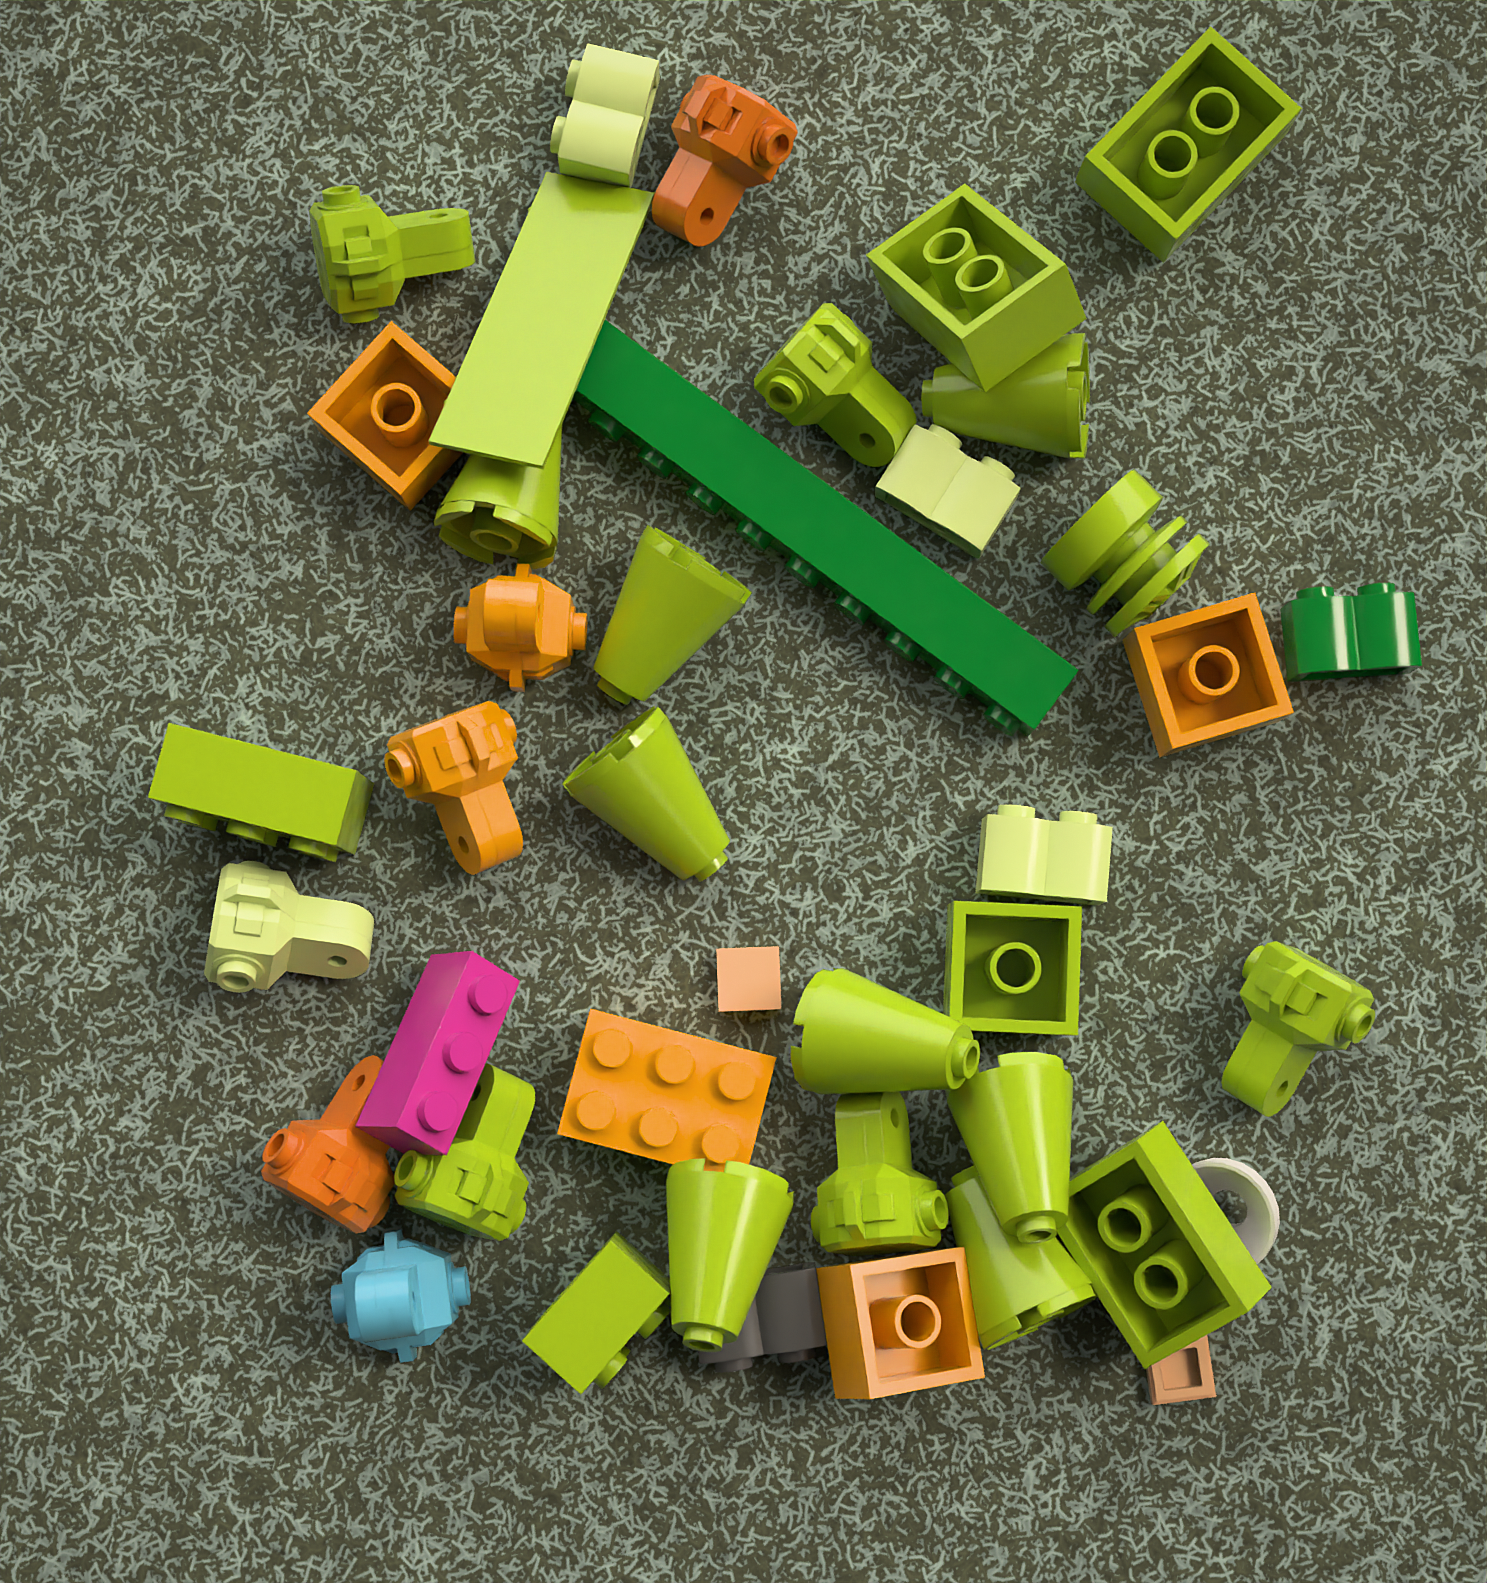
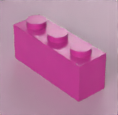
[355,951,520,1155]

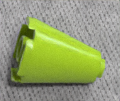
[921,333,1090,459]
[434,425,562,570]
[593,525,752,705]
[562,706,730,882]
[791,968,980,1094]
[945,1052,1073,1244]
[666,1159,794,1352]
[945,1166,1098,1350]

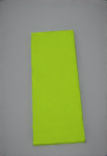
[429,172,655,470]

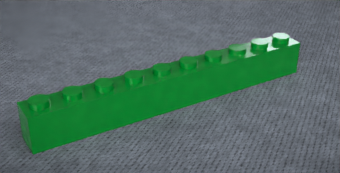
[572,320,1079,737]

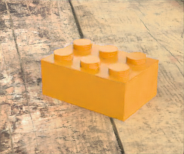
[557,1009,777,1172]

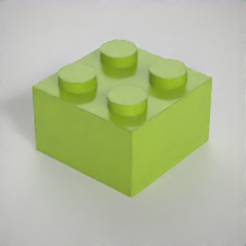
[943,901,1082,1036]
[522,1231,671,1395]

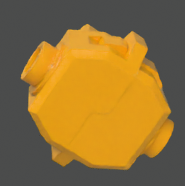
[454,563,588,692]
[384,701,523,875]

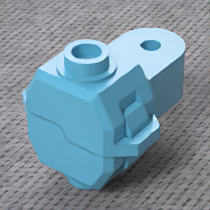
[331,1229,471,1363]

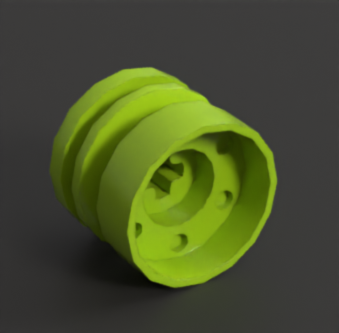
[1040,469,1210,637]

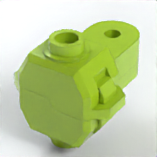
[309,185,475,323]
[754,303,917,467]
[1221,941,1375,1117]
[394,1063,535,1241]
[811,1091,949,1256]

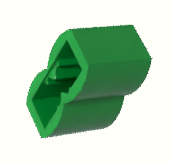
[1280,583,1422,682]

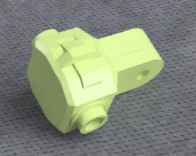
[204,861,374,993]

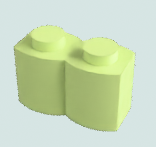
[550,44,660,188]
[875,424,1021,559]
[975,805,1113,905]

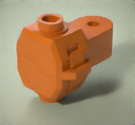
[652,74,798,246]
[261,1055,395,1234]

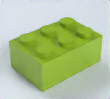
[1075,26,1302,263]
[866,184,1087,392]
[148,723,374,862]
[1057,1121,1272,1369]

